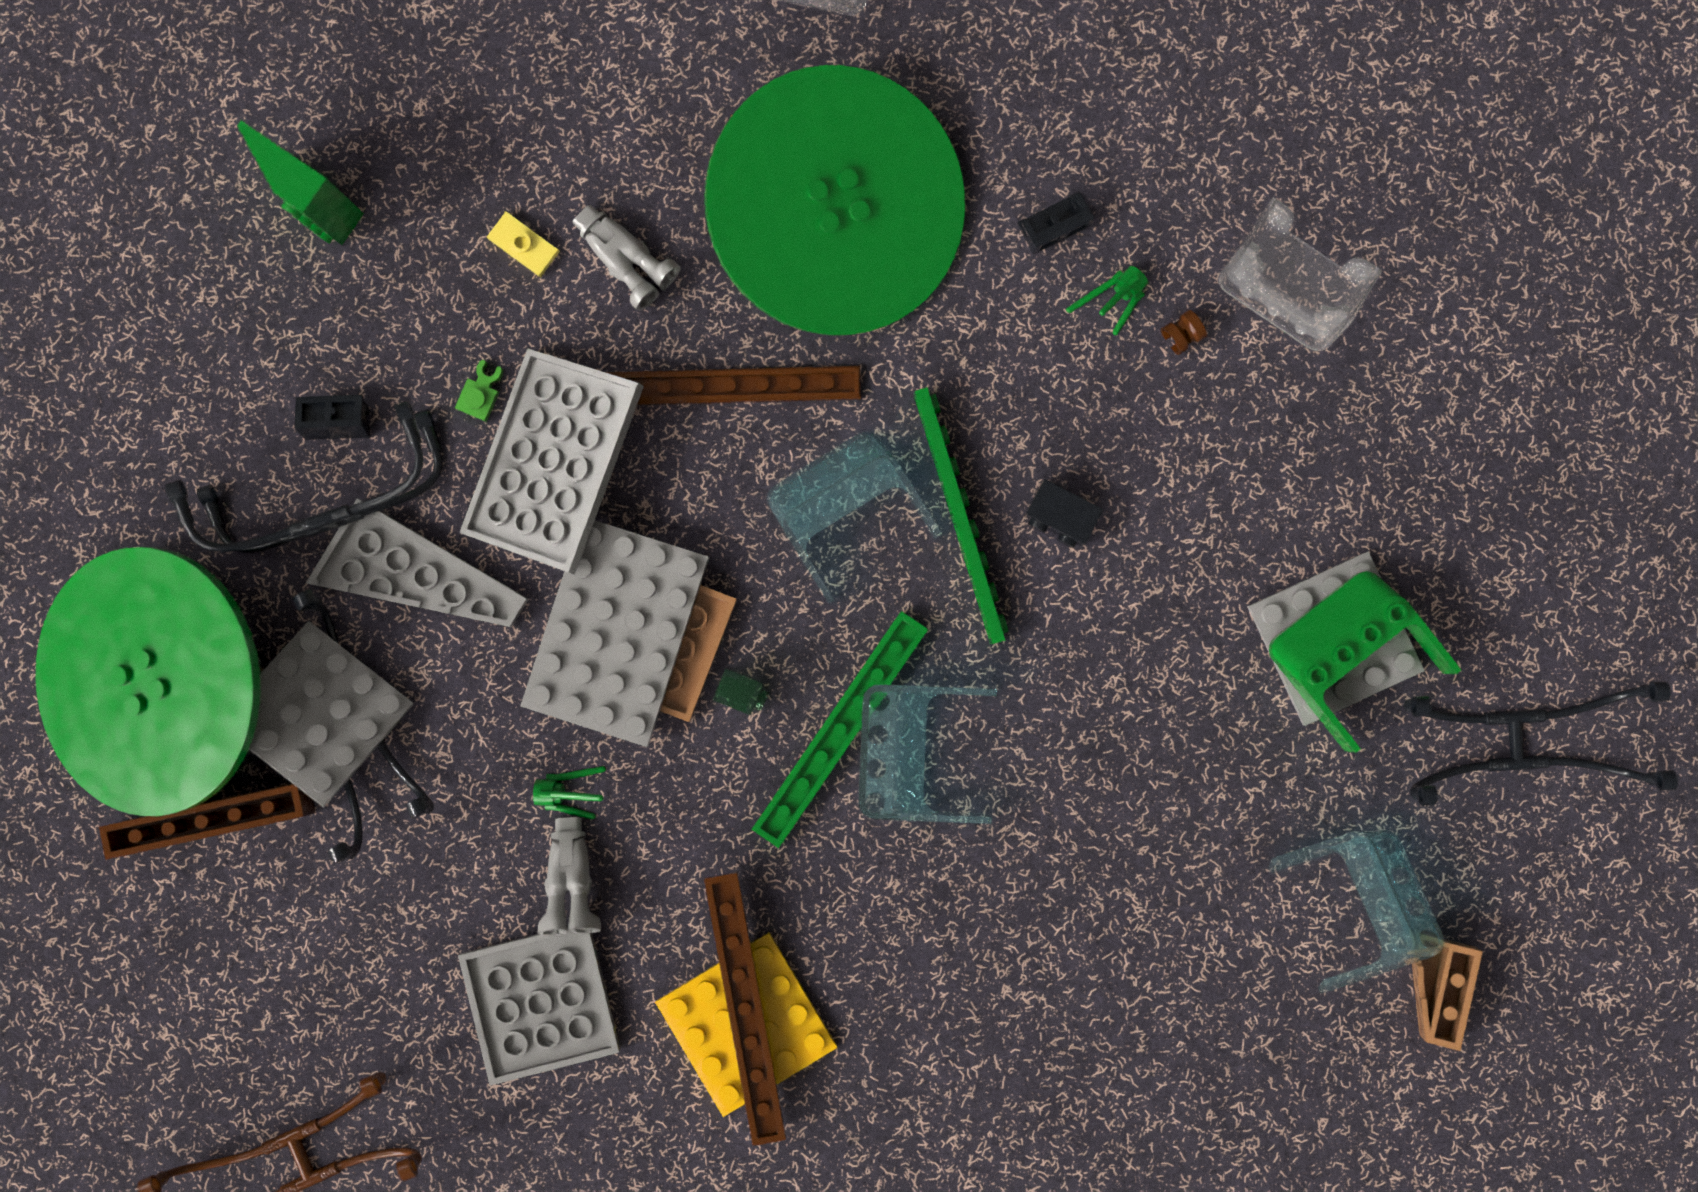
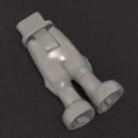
[573,204,681,311]
[538,817,601,936]

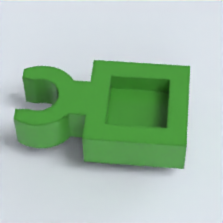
[455,360,503,422]

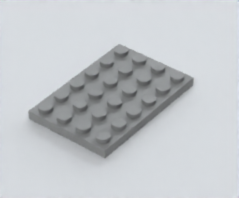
[459,348,644,574]
[520,521,710,747]

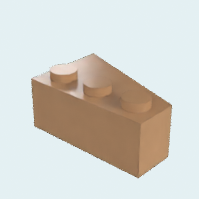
[1408,930,1483,1051]

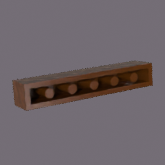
[99,784,316,860]

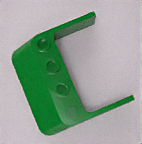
[1269,571,1461,753]

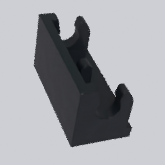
[1017,192,1095,255]
[294,394,370,440]

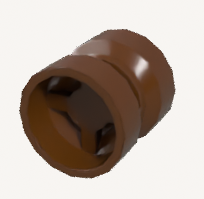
[1161,310,1207,355]

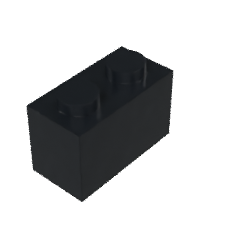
[1023,479,1103,549]

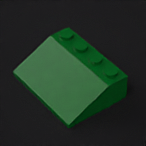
[237,120,364,245]

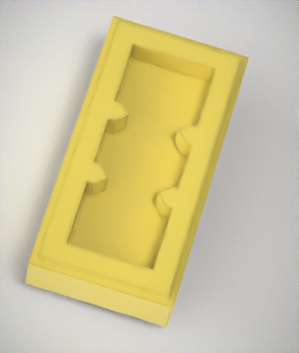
[487,212,560,278]

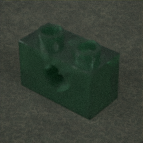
[713,668,769,715]

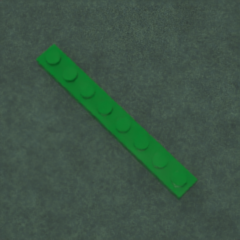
[914,387,1008,645]
[751,611,928,848]

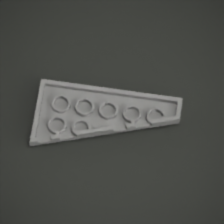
[306,498,529,627]

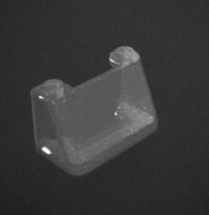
[1218,197,1382,352]

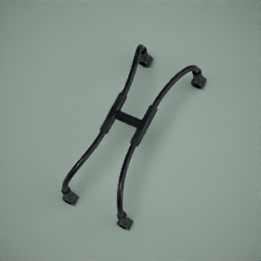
[165,400,442,553]
[257,590,434,864]
[1403,681,1678,806]

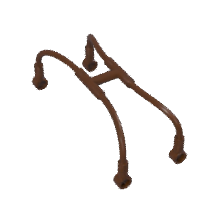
[137,1072,422,1192]

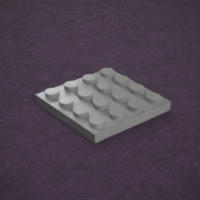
[1247,551,1424,726]
[249,621,413,808]
[458,926,621,1086]

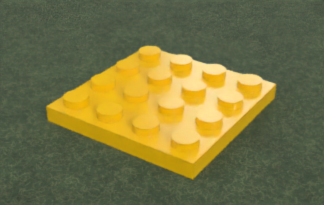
[655,932,837,1117]

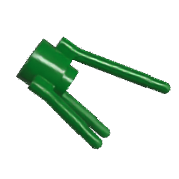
[1066,266,1149,335]
[533,766,606,820]

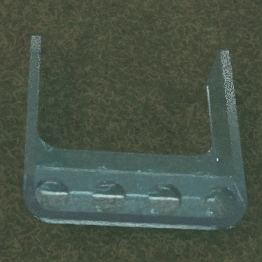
[767,432,942,605]
[858,684,997,824]
[1269,830,1444,994]

